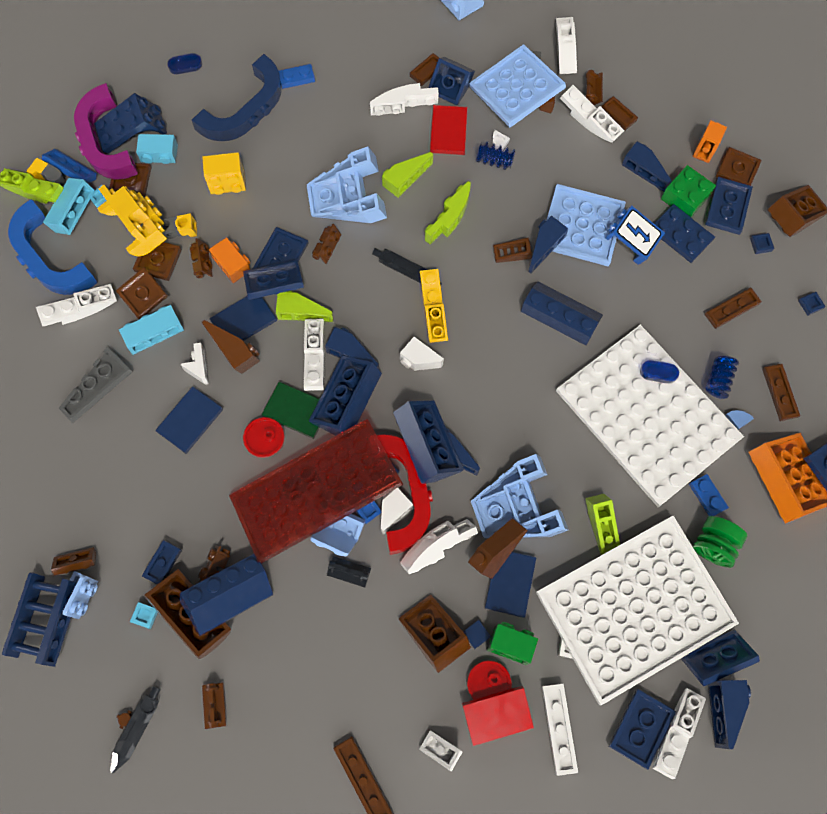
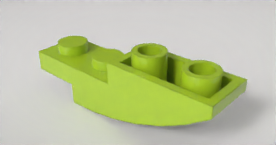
[0,168,64,204]
[425,181,471,244]

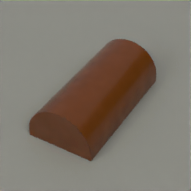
[144,569,231,659]

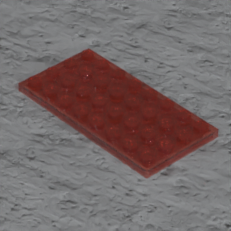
[229,419,403,564]

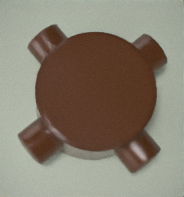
[116,710,132,729]

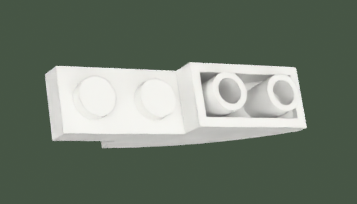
[556,17,577,74]
[370,83,438,116]
[560,85,624,143]
[36,284,117,327]
[304,319,325,391]
[400,519,478,574]
[653,688,706,779]

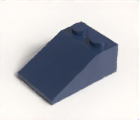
[708,680,751,749]

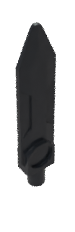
[372,248,442,286]
[110,686,161,773]

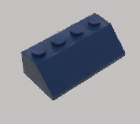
[521,282,603,345]
[309,355,382,440]
[393,400,463,484]
[180,553,273,636]

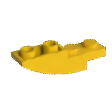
[420,269,448,343]

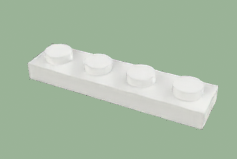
[542,684,578,776]

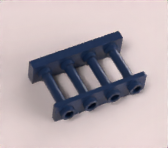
[2,572,77,667]

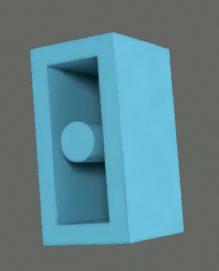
[136,134,178,164]

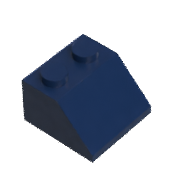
[428,57,475,105]

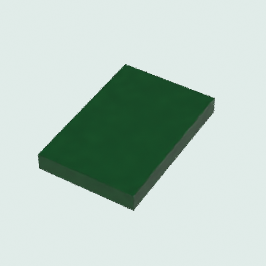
[262,382,320,439]

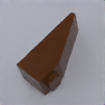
[468,518,528,579]

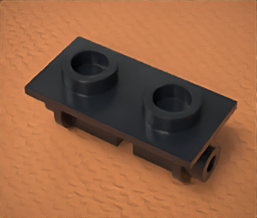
[327,556,371,588]

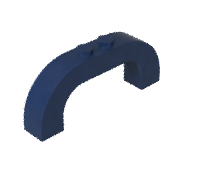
[191,54,282,141]

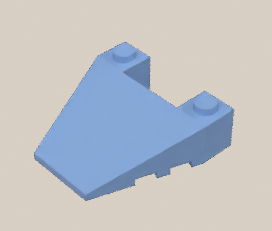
[306,146,387,223]
[471,454,569,538]

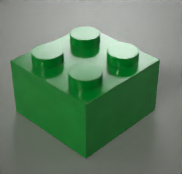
[661,165,716,217]
[486,622,539,665]

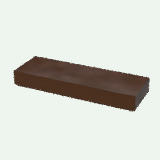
[705,287,762,329]
[762,364,800,421]

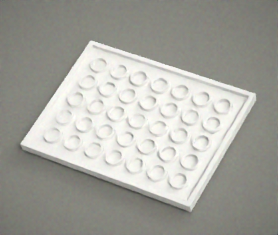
[556,324,744,508]
[536,516,739,705]

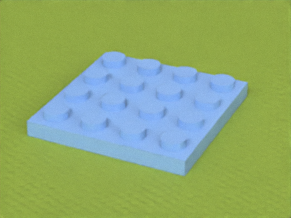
[469,44,566,127]
[546,184,626,267]

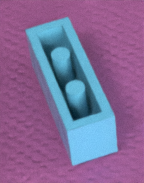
[43,178,95,235]
[119,305,184,355]

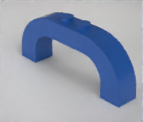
[8,199,98,295]

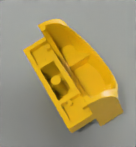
[97,185,167,256]

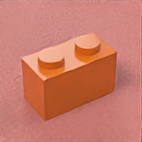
[693,120,727,163]
[209,237,250,283]

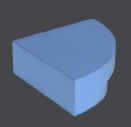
[725,410,754,430]

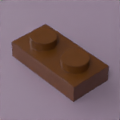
[51,547,97,576]

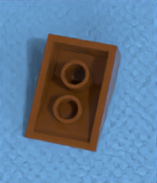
[767,185,827,237]
[202,320,260,374]
[398,595,471,673]

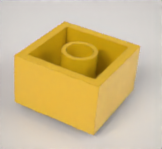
[202,152,246,195]

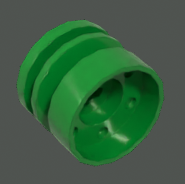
[693,516,747,568]

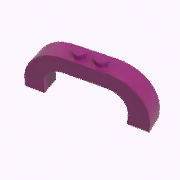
[74,83,138,179]

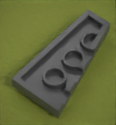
[59,346,132,423]

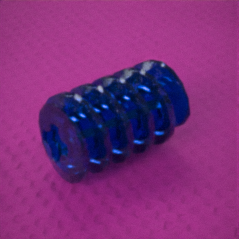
[476,141,515,170]
[705,356,739,399]

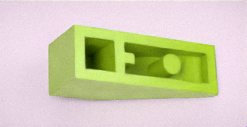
[382,152,433,198]
[276,291,333,322]
[585,494,620,555]

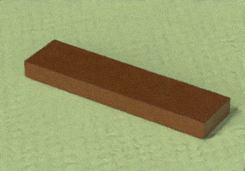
[333,737,393,814]

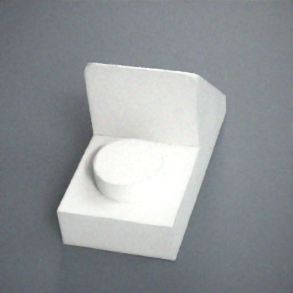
[181,343,209,385]
[419,730,462,772]

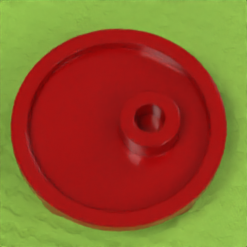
[243,417,285,458]
[467,661,512,700]

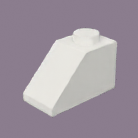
[400,337,444,371]
[381,487,413,534]

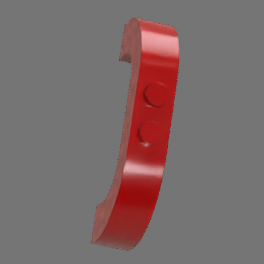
[369,435,433,555]

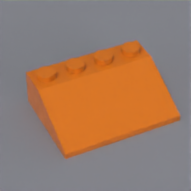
[749,433,827,524]

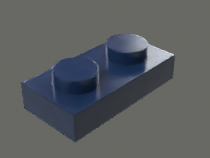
[142,540,182,585]

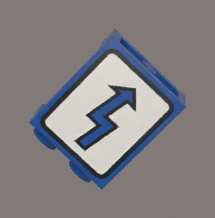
[605,206,665,265]

